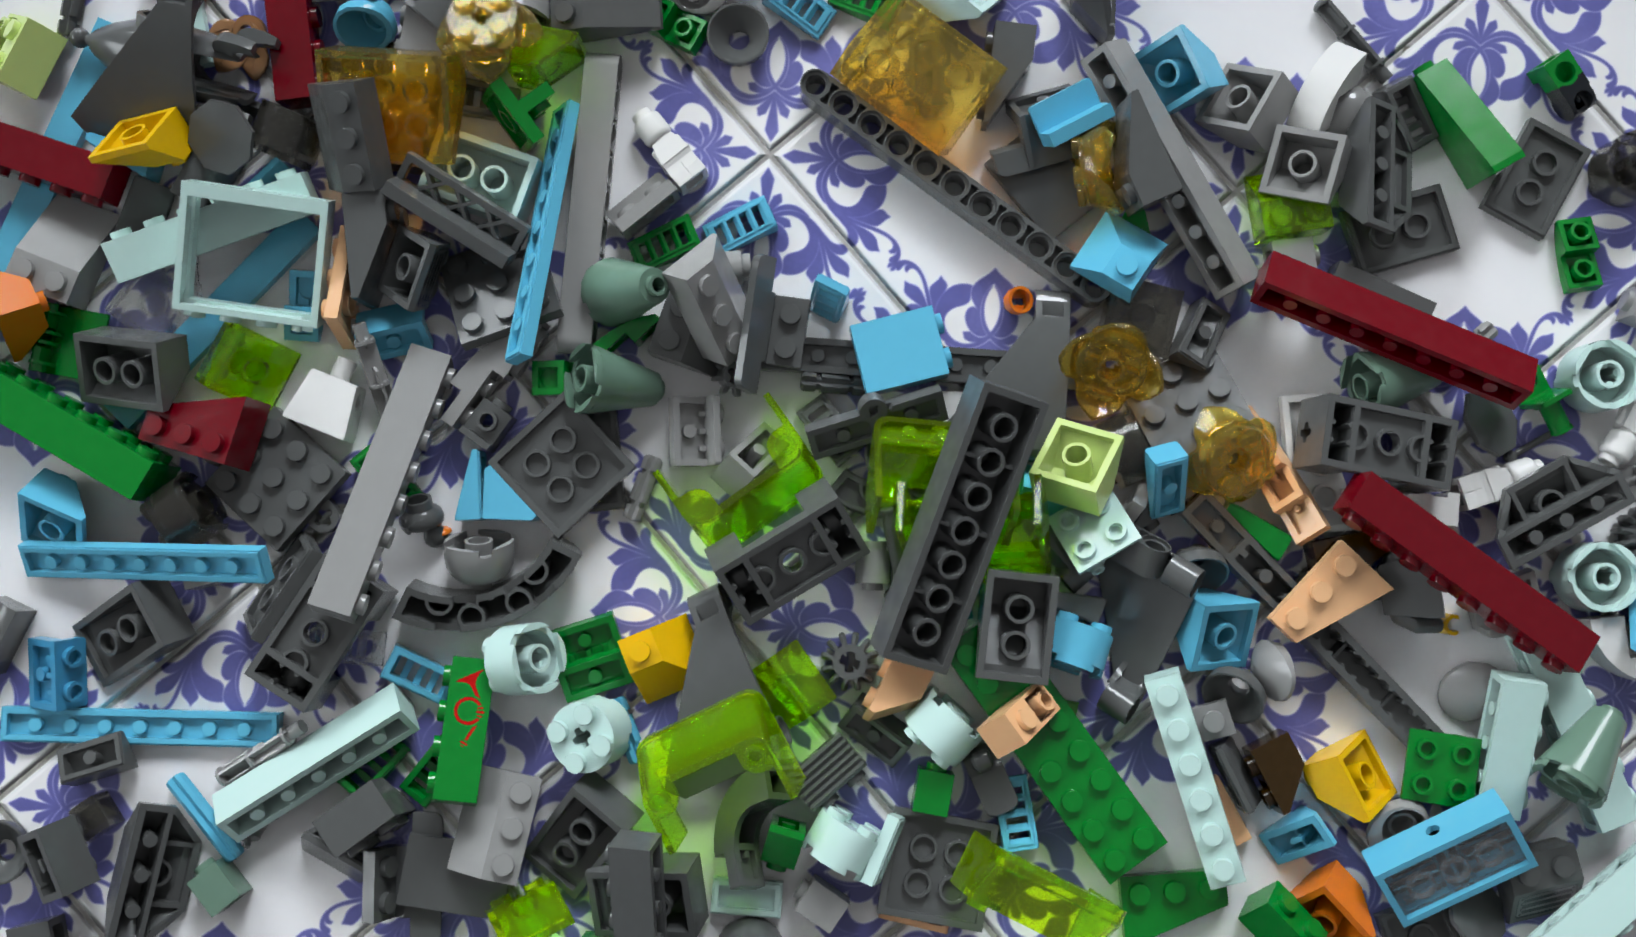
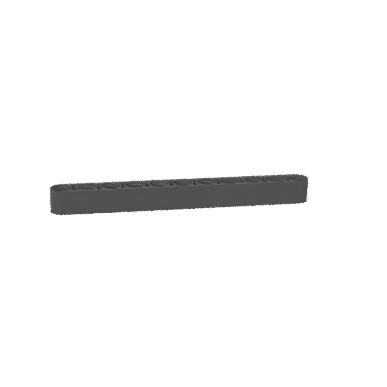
[800,69,1110,308]

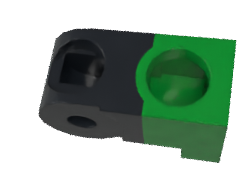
[1526,49,1597,121]

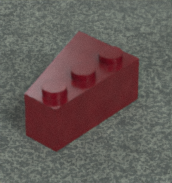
[138,396,271,472]

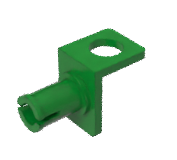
[1519,365,1574,437]

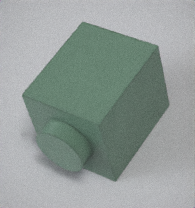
[187,857,253,917]

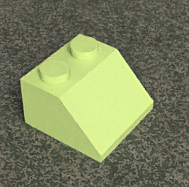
[1029,417,1124,517]

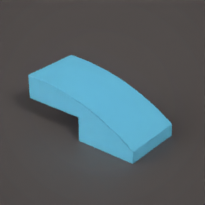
[284,269,324,342]

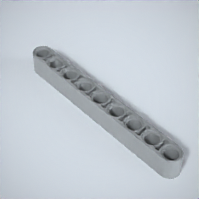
[557,52,622,354]

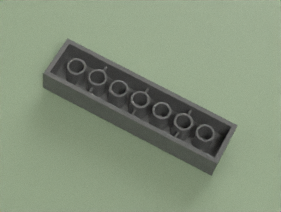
[870,374,1050,675]

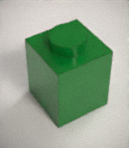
[910,761,955,818]

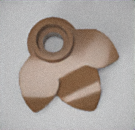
[209,15,269,81]

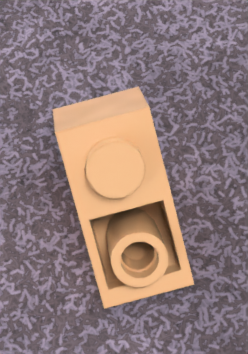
[861,658,934,721]
[976,684,1061,759]

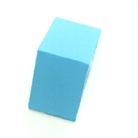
[482,465,540,522]
[1259,805,1337,865]

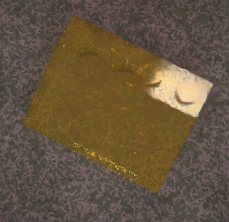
[829,0,1008,156]
[314,45,466,165]

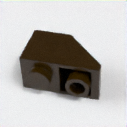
[1241,729,1305,815]

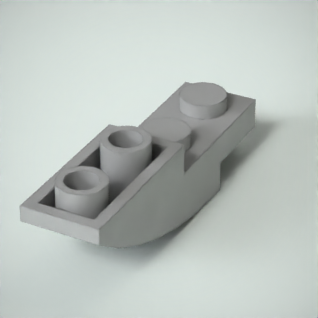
[441,323,550,430]

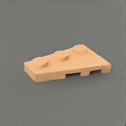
[321,225,359,350]
[1267,540,1394,643]

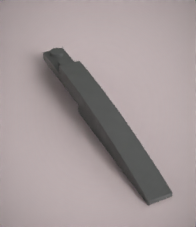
[1178,488,1444,747]

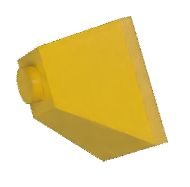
[87,106,192,167]
[617,614,694,704]
[1303,729,1397,823]

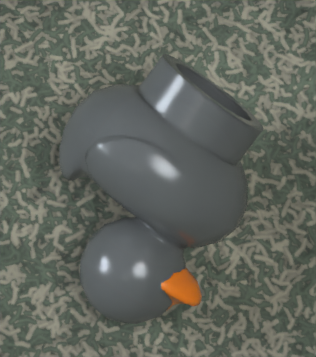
[399,493,452,548]

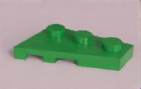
[1118,868,1228,937]

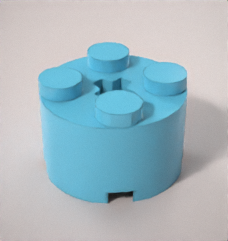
[1050,610,1114,680]

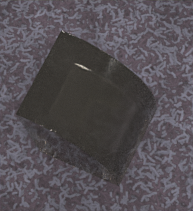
[68,791,125,844]

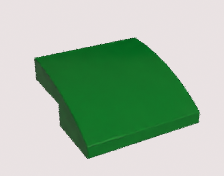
[551,610,634,703]

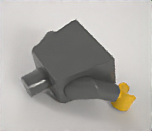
[1374,551,1459,636]

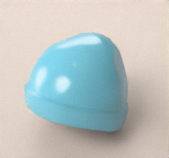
[333,0,398,54]

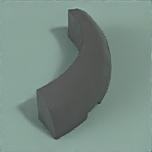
[392,535,582,632]

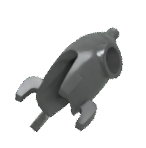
[69,10,282,126]

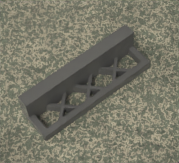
[381,151,532,269]

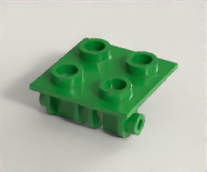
[28,302,110,379]
[1400,728,1482,807]

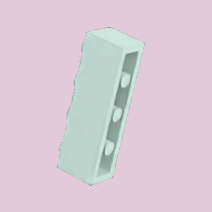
[1475,669,1549,821]

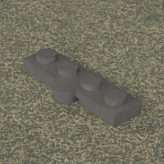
[804,384,949,460]

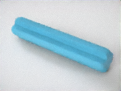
[166,772,244,863]

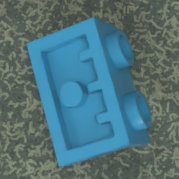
[28,636,88,712]

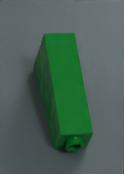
[1412,58,1526,190]

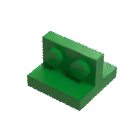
[481,77,555,153]

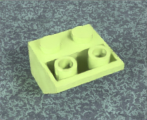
[0,13,68,100]

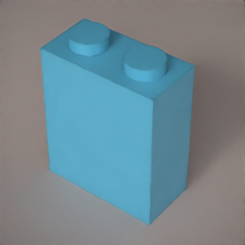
[849,305,953,394]

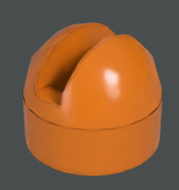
[1003,286,1034,315]

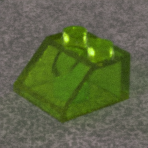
[501,20,587,90]
[1243,174,1334,245]
[194,322,302,410]
[752,638,837,729]
[484,876,575,937]

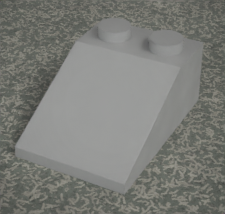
[5,194,120,311]

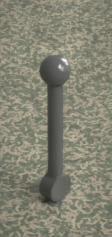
[1503,431,1567,463]

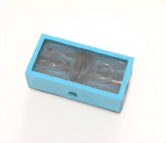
[1361,788,1539,928]

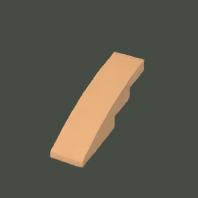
[1232,405,1331,546]

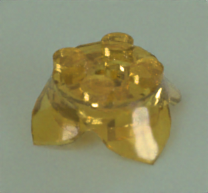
[435,0,544,84]
[1071,120,1124,216]
[1058,323,1164,421]
[1186,406,1277,503]

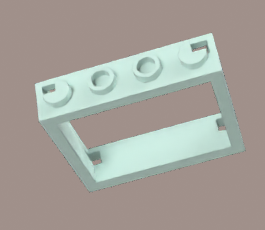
[171,179,336,332]

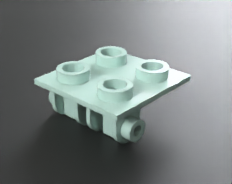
[1046,490,1142,576]

